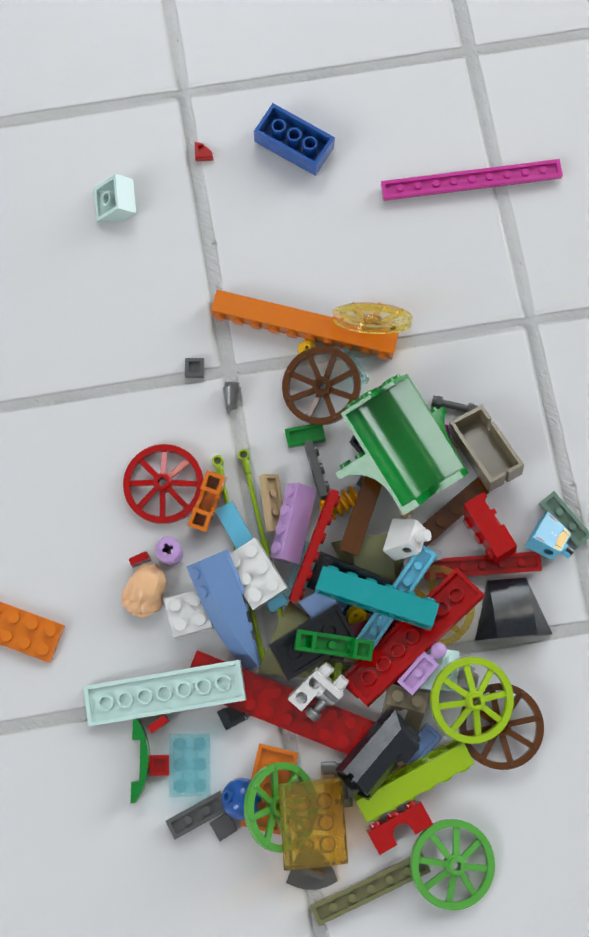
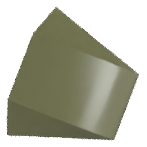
[331,533,403,585]
[258,601,331,678]

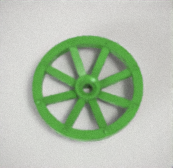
[244,762,318,853]
[410,819,495,910]

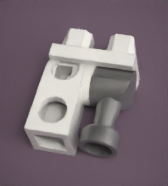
[288,662,348,722]

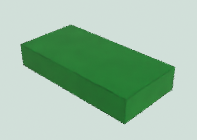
[285,424,326,449]

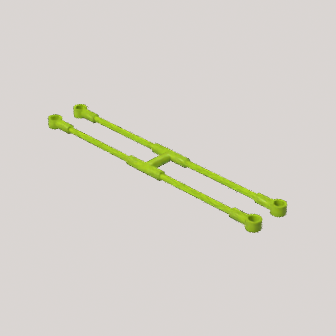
[212,449,283,668]

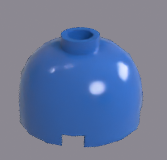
[221,778,262,821]

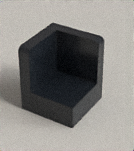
[217,707,248,730]

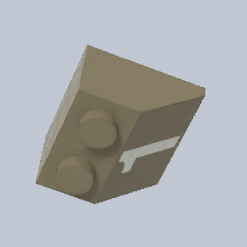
[381,684,429,733]

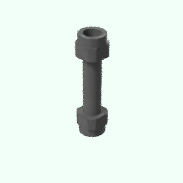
[431,395,478,413]

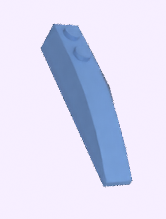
[186,549,261,670]

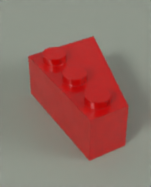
[463,492,517,564]

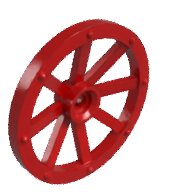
[123,444,204,524]

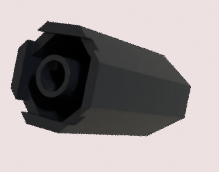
[335,708,420,800]

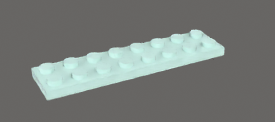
[83,660,247,727]

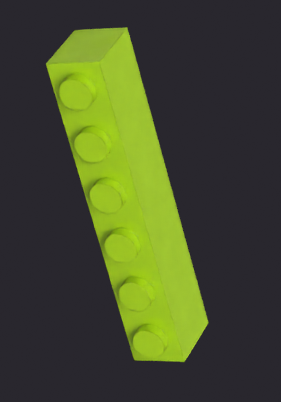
[352,739,474,822]

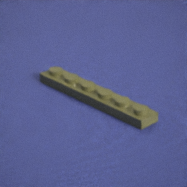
[310,851,431,926]

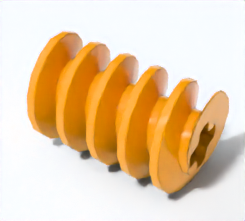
[318,486,357,520]

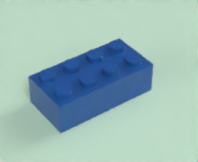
[254,103,335,176]

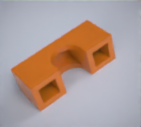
[187,470,228,532]

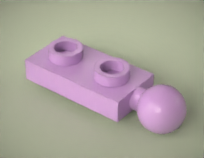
[397,642,447,696]

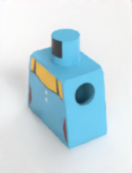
[524,512,575,560]

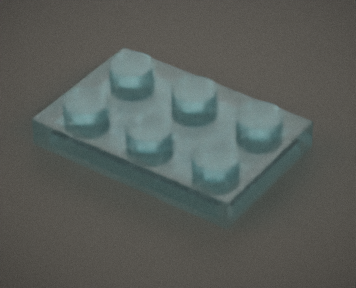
[169,733,211,797]

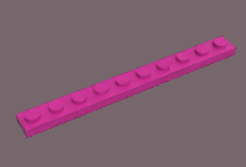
[381,159,563,201]

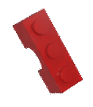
[366,799,433,855]

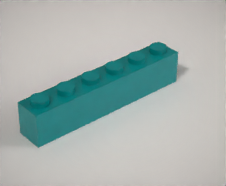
[315,565,439,631]

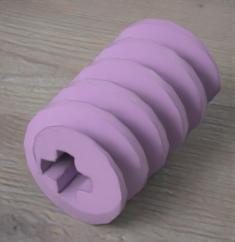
[155,536,183,566]

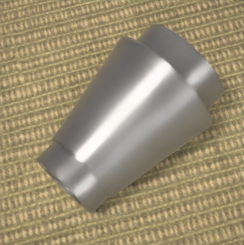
[223,382,241,409]

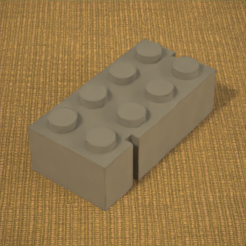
[449,404,524,492]

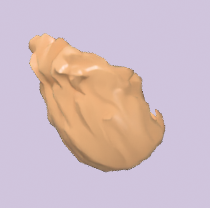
[121,564,167,618]

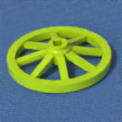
[430,657,514,744]

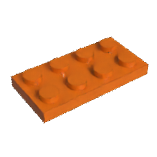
[0,602,65,663]
[240,743,298,835]

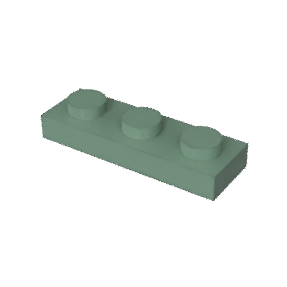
[538,491,589,548]

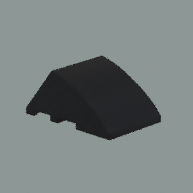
[474,577,553,641]

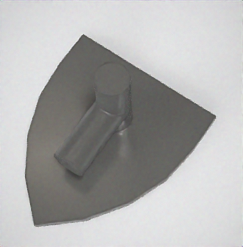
[286,844,337,890]

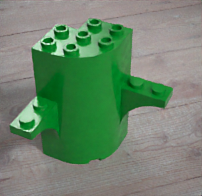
[336,374,469,515]

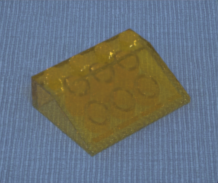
[278,778,348,871]

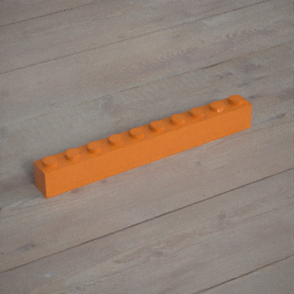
[211,290,399,360]

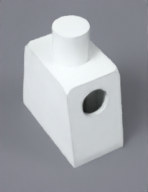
[383,519,431,561]

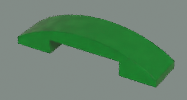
[294,629,374,661]
[130,719,150,803]

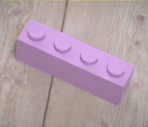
[269,483,317,565]

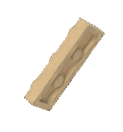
[259,474,283,532]

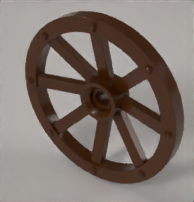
[282,346,361,425]
[458,683,544,770]

